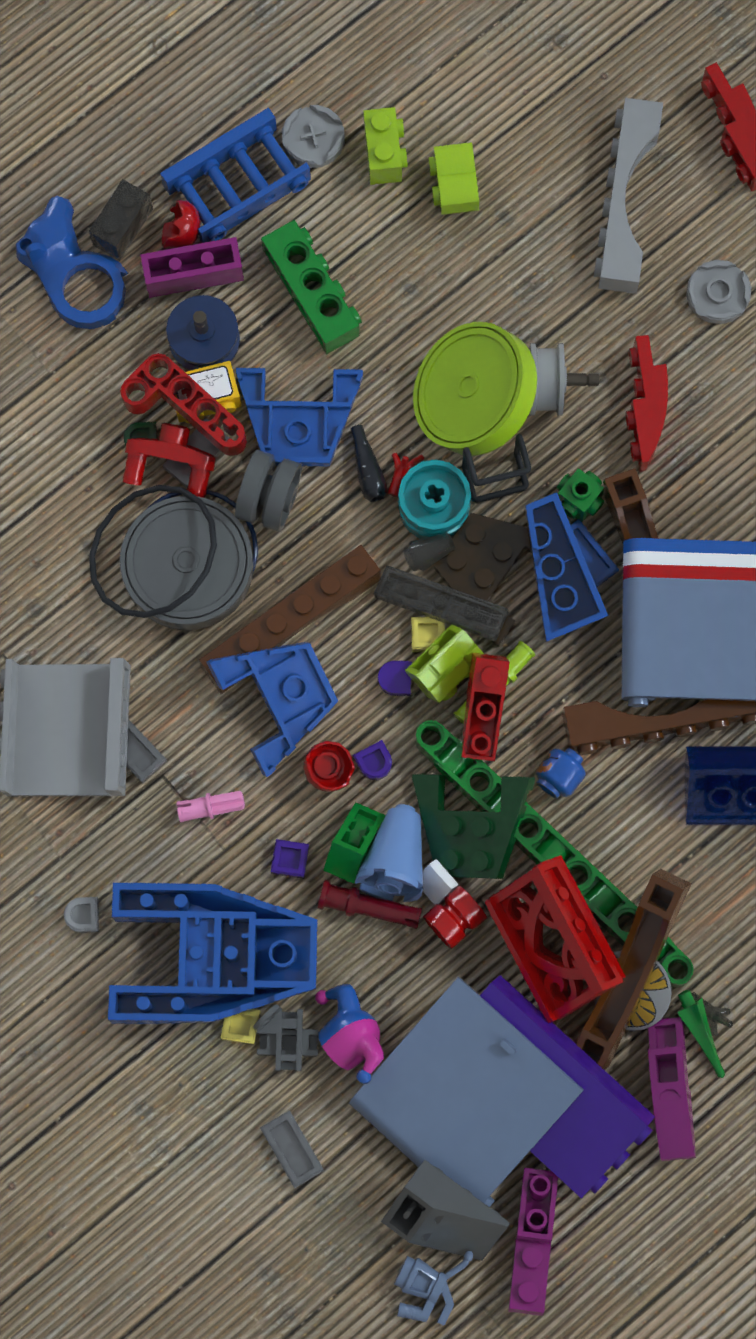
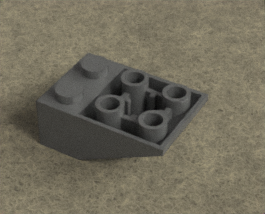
[381,1160,510,1261]

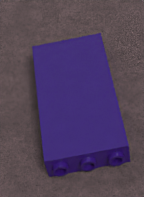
[480,975,655,1199]

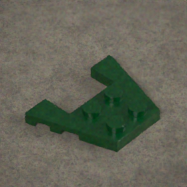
[412,774,535,879]

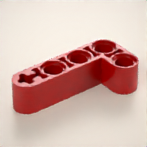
[120,353,247,456]

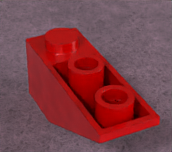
[461,652,510,762]

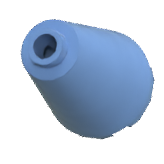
[355,804,423,902]

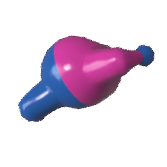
[315,984,384,1084]

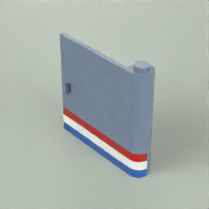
[621,538,756,707]

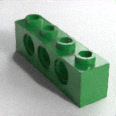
[261,220,362,355]

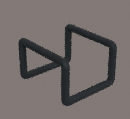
[462,434,531,503]

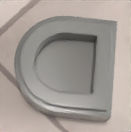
[64,897,99,933]

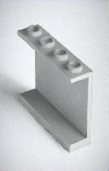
[0,658,131,796]

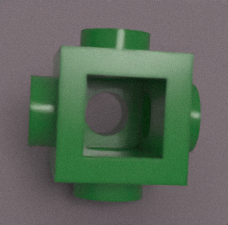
[556,468,605,523]

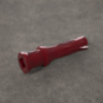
[317,879,422,929]

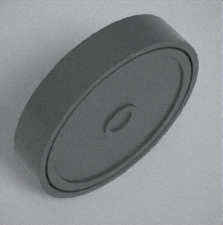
[120,496,254,630]

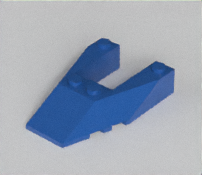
[108,883,318,1024]

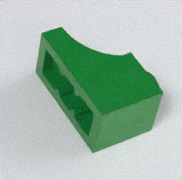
[323,802,386,884]

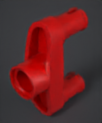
[122,423,216,498]

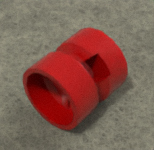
[423,885,488,950]

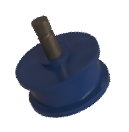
[166,295,240,371]

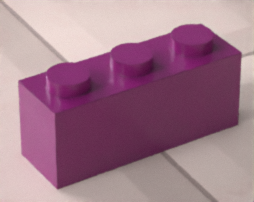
[140,237,244,298]

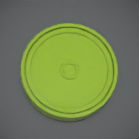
[413,322,537,456]

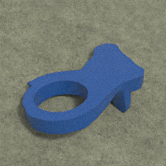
[16,196,129,329]

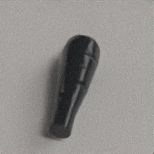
[351,425,388,502]

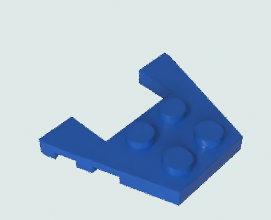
[236,368,363,467]
[206,642,338,777]

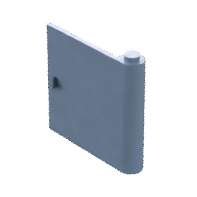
[349,977,584,1207]

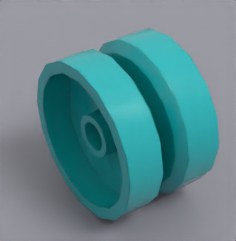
[398,459,471,542]

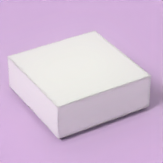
[423,859,458,905]

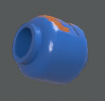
[536,748,586,799]

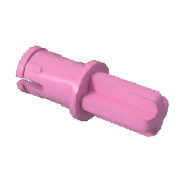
[177,791,245,823]

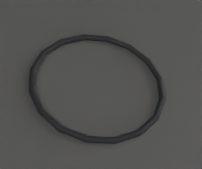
[89,485,217,618]

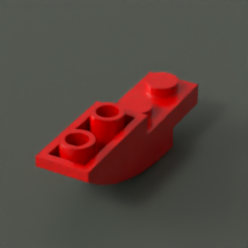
[701,62,756,192]
[625,335,668,472]

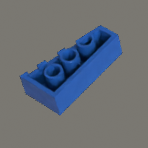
[525,492,609,642]

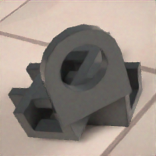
[253,1004,319,1071]

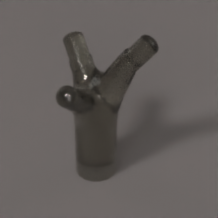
[692,992,733,1037]

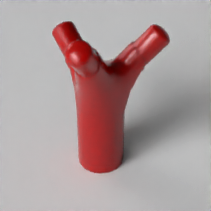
[387,453,425,498]

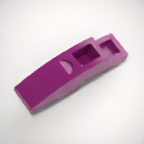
[648,1017,696,1161]
[508,1168,558,1316]

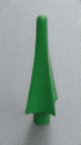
[677,990,725,1078]

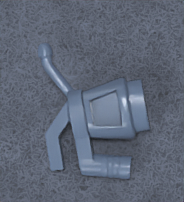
[394,1251,473,1325]

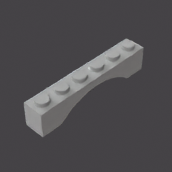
[594,98,663,294]

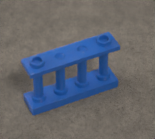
[160,107,311,243]

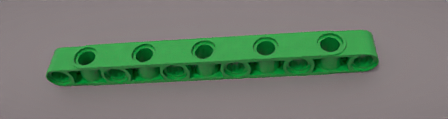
[416,720,694,988]

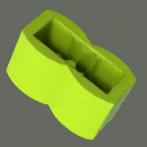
[428,142,479,215]

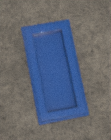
[571,519,619,587]

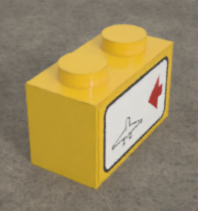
[175,361,242,424]

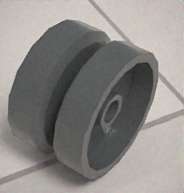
[235,450,302,532]

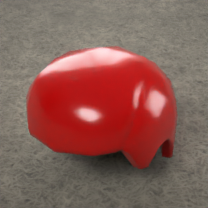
[161,200,200,249]
[303,741,355,792]

